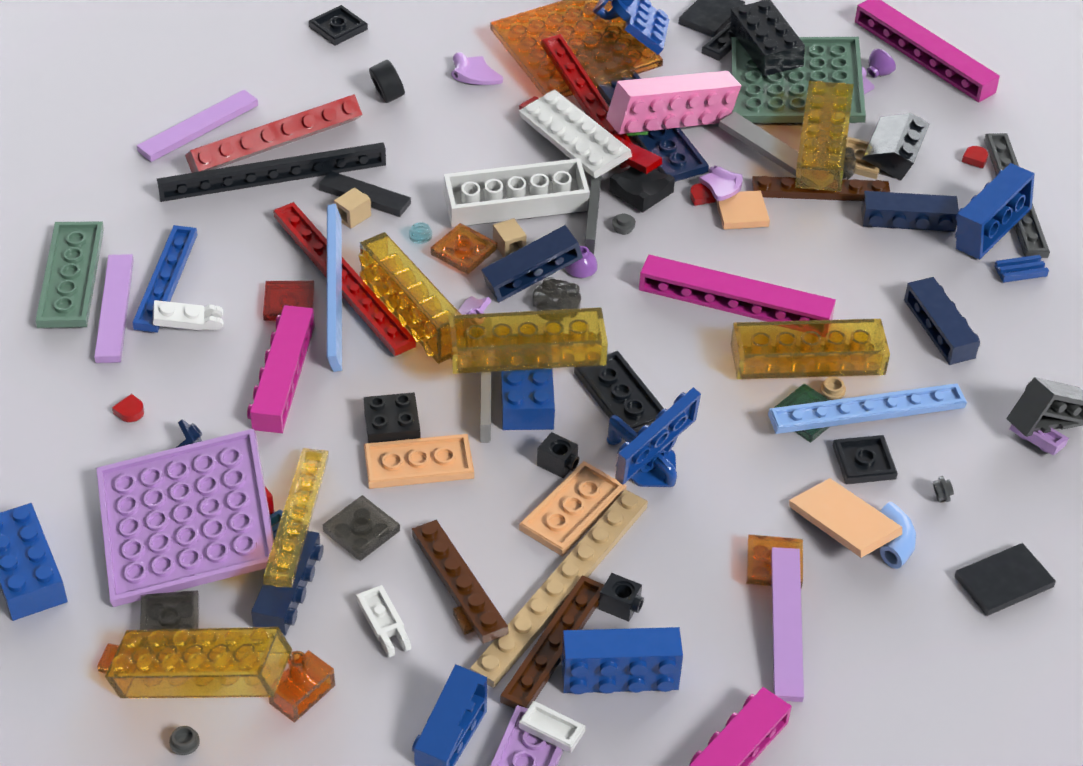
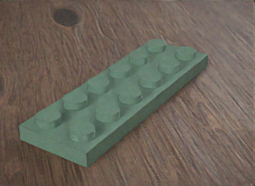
[36,221,104,328]

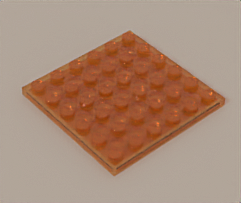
[490,0,663,97]

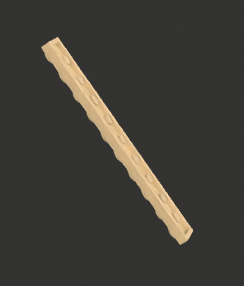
[470,489,648,688]

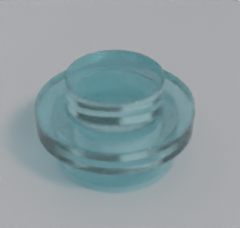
[409,222,432,244]

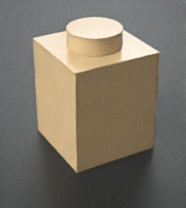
[334,188,371,229]
[493,218,527,258]

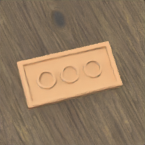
[364,434,474,489]
[519,461,626,556]
[789,478,902,558]

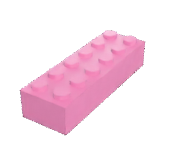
[606,71,742,134]

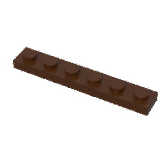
[752,176,890,201]
[412,519,509,644]
[500,575,604,709]

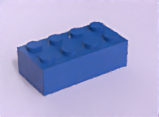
[955,163,1035,260]
[500,335,555,430]
[0,503,68,621]
[561,627,683,694]

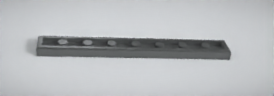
[984,133,1050,258]

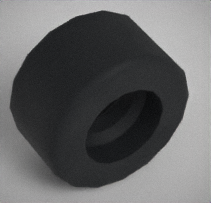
[369,60,405,103]

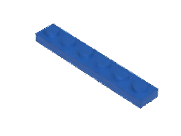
[132,225,198,333]

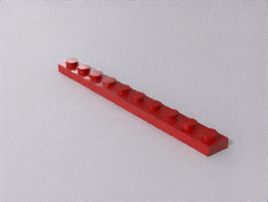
[273,202,416,356]

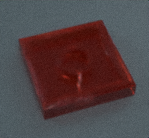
[263,280,315,321]

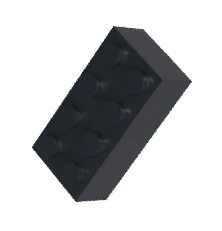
[730,0,805,76]

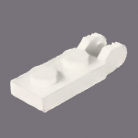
[153,300,223,331]
[356,585,412,658]

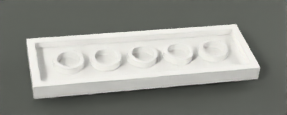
[519,89,632,179]

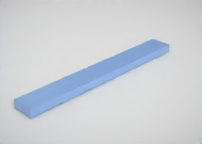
[327,204,342,372]
[768,383,967,434]

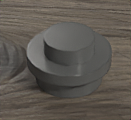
[612,213,636,235]
[933,476,954,502]
[169,726,200,755]

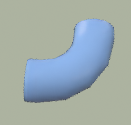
[880,502,916,569]

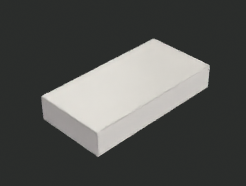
[519,701,586,753]

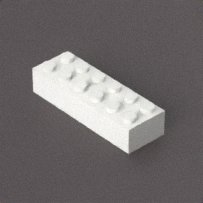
[443,158,590,227]

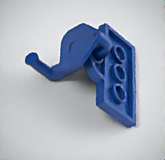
[593,0,670,55]
[607,387,701,487]

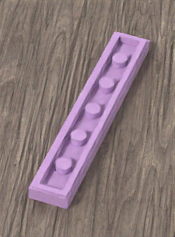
[137,90,258,162]
[94,254,134,363]
[771,547,804,702]

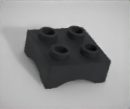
[609,166,675,213]
[363,392,421,443]

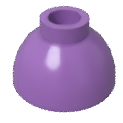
[867,49,896,78]
[565,246,598,278]

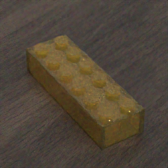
[795,81,854,192]
[358,232,464,364]
[449,307,608,374]
[730,319,890,379]
[105,627,292,698]

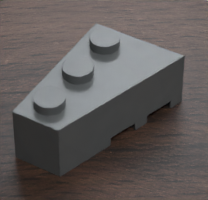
[1006,377,1083,437]

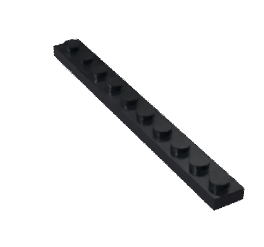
[157,142,386,202]

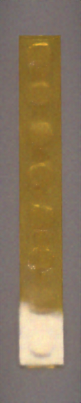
[263,448,329,588]

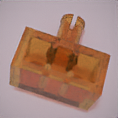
[267,650,335,723]

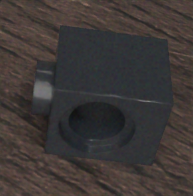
[537,432,580,479]
[599,573,644,622]

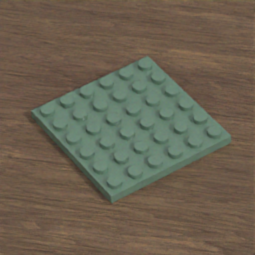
[732,37,866,124]

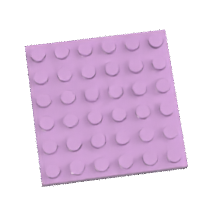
[96,428,278,607]

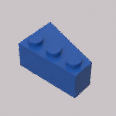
[412,664,487,766]

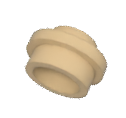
[820,377,846,400]

